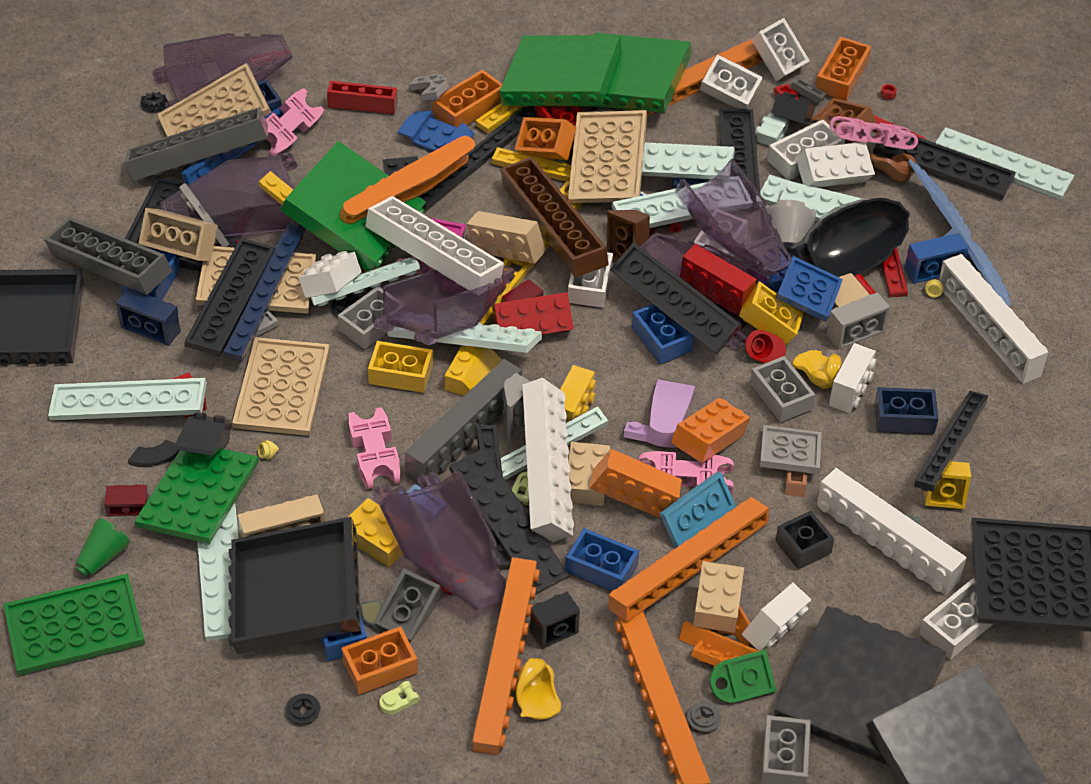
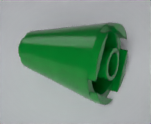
[75,518,130,576]

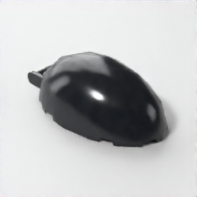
[790,197,910,277]

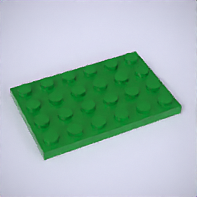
[134,449,259,544]
[3,574,145,676]

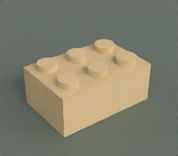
[568,442,610,506]
[693,561,744,633]

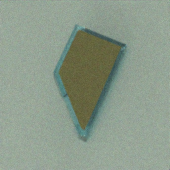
[360,600,387,633]

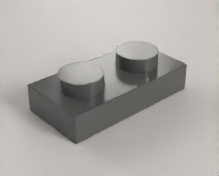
[790,77,827,104]

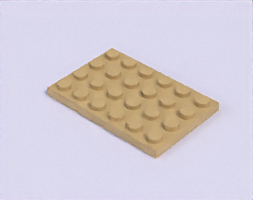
[157,63,271,136]
[568,110,647,203]
[196,246,316,314]
[232,337,330,436]

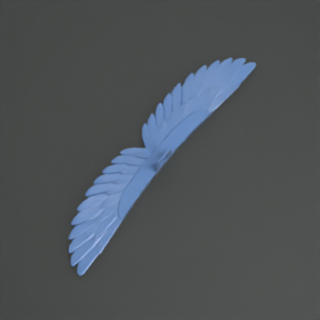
[908,159,1011,307]

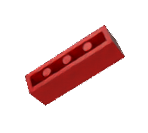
[327,81,398,114]

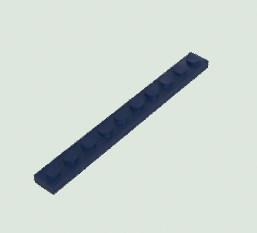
[224,222,306,361]

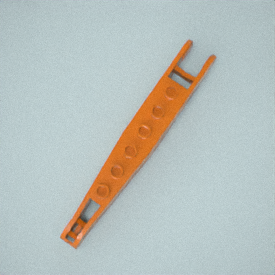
[339,136,475,224]

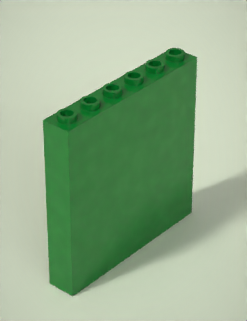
[594,33,691,113]
[499,35,622,106]
[280,141,426,272]

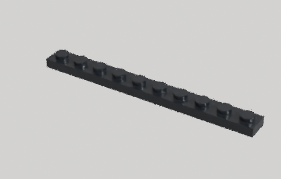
[418,107,537,211]
[914,391,988,492]

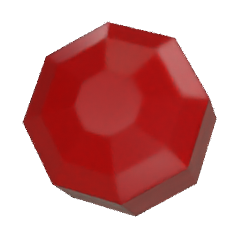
[880,84,897,100]

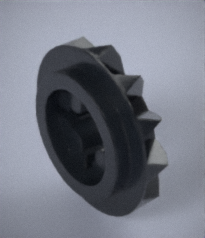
[140,91,168,112]
[332,294,359,316]
[286,694,321,726]

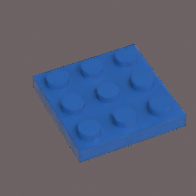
[776,256,843,322]

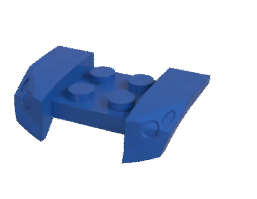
[398,111,475,152]

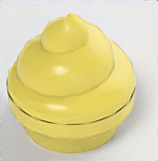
[925,279,944,298]
[257,440,279,460]

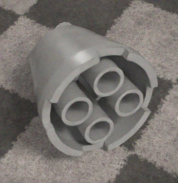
[761,200,816,260]

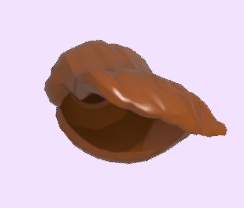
[869,154,916,183]

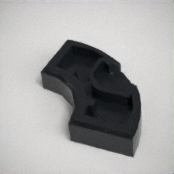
[128,440,180,467]

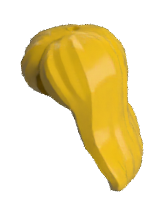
[792,350,842,389]
[516,658,561,720]

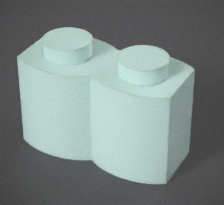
[755,113,789,146]

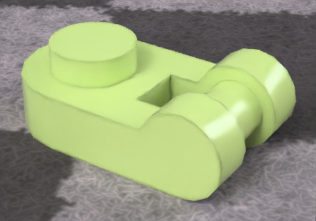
[512,472,529,506]
[380,681,420,714]

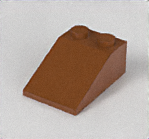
[812,98,877,143]

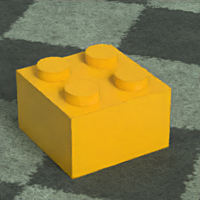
[924,462,971,509]

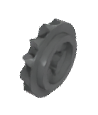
[687,702,721,734]

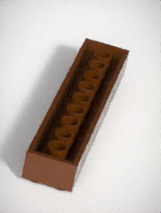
[500,157,609,278]

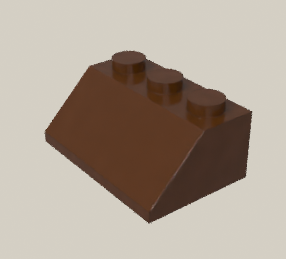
[607,209,650,263]

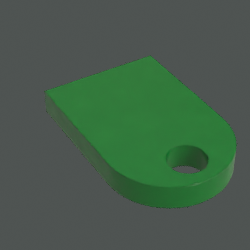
[709,650,777,703]

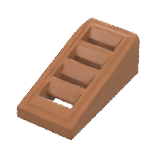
[785,471,807,497]

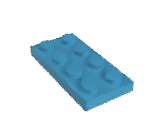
[659,472,736,548]

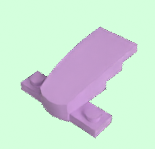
[623,380,695,447]

